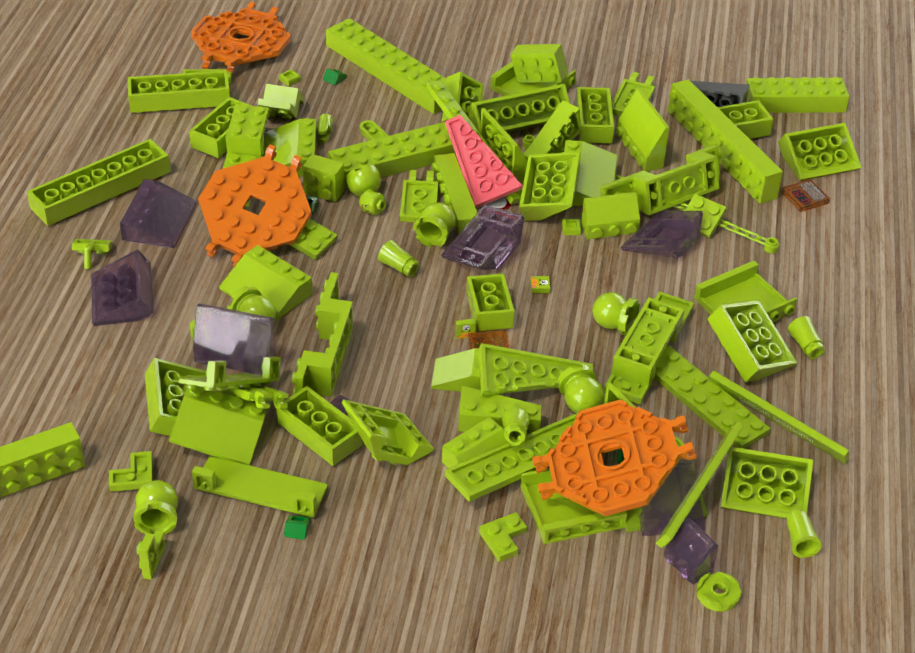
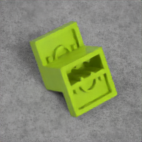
[257,84,305,120]

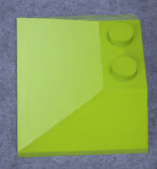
[342,399,434,465]

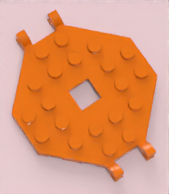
[191,2,291,74]
[198,144,312,267]
[532,400,696,516]

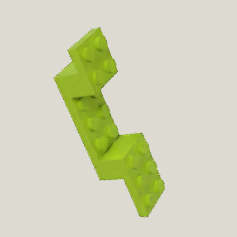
[223,105,269,207]
[600,145,721,215]
[292,272,353,397]
[604,291,694,405]

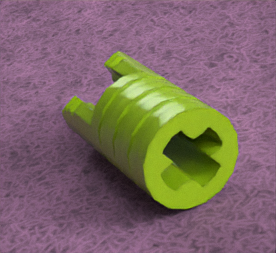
[317,114,333,143]

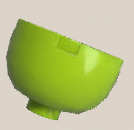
[345,164,381,197]

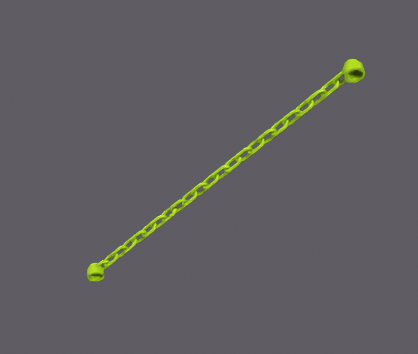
[522,135,779,254]

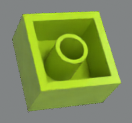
[303,154,345,203]

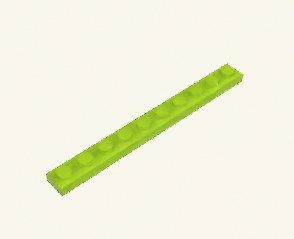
[426,81,522,204]

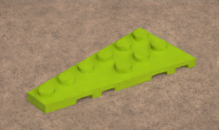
[479,343,593,396]

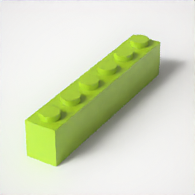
[432,153,479,234]

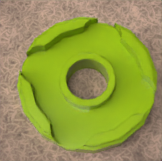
[696,572,742,612]

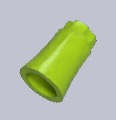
[378,240,420,277]
[787,316,825,359]
[502,408,530,446]
[786,509,822,558]

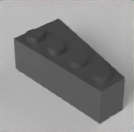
[691,81,750,107]

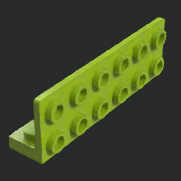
[179,356,281,391]
[192,456,328,518]

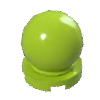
[413,202,456,247]
[227,286,276,333]
[592,292,640,336]
[557,364,604,414]
[133,480,179,535]

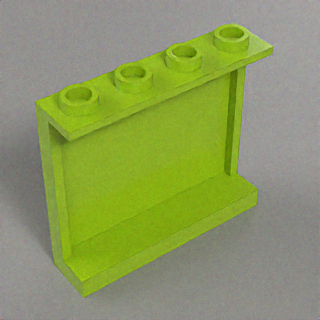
[490,62,576,96]
[694,261,797,322]
[520,468,627,544]

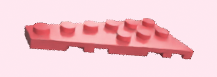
[445,115,523,209]

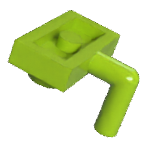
[72,239,113,269]

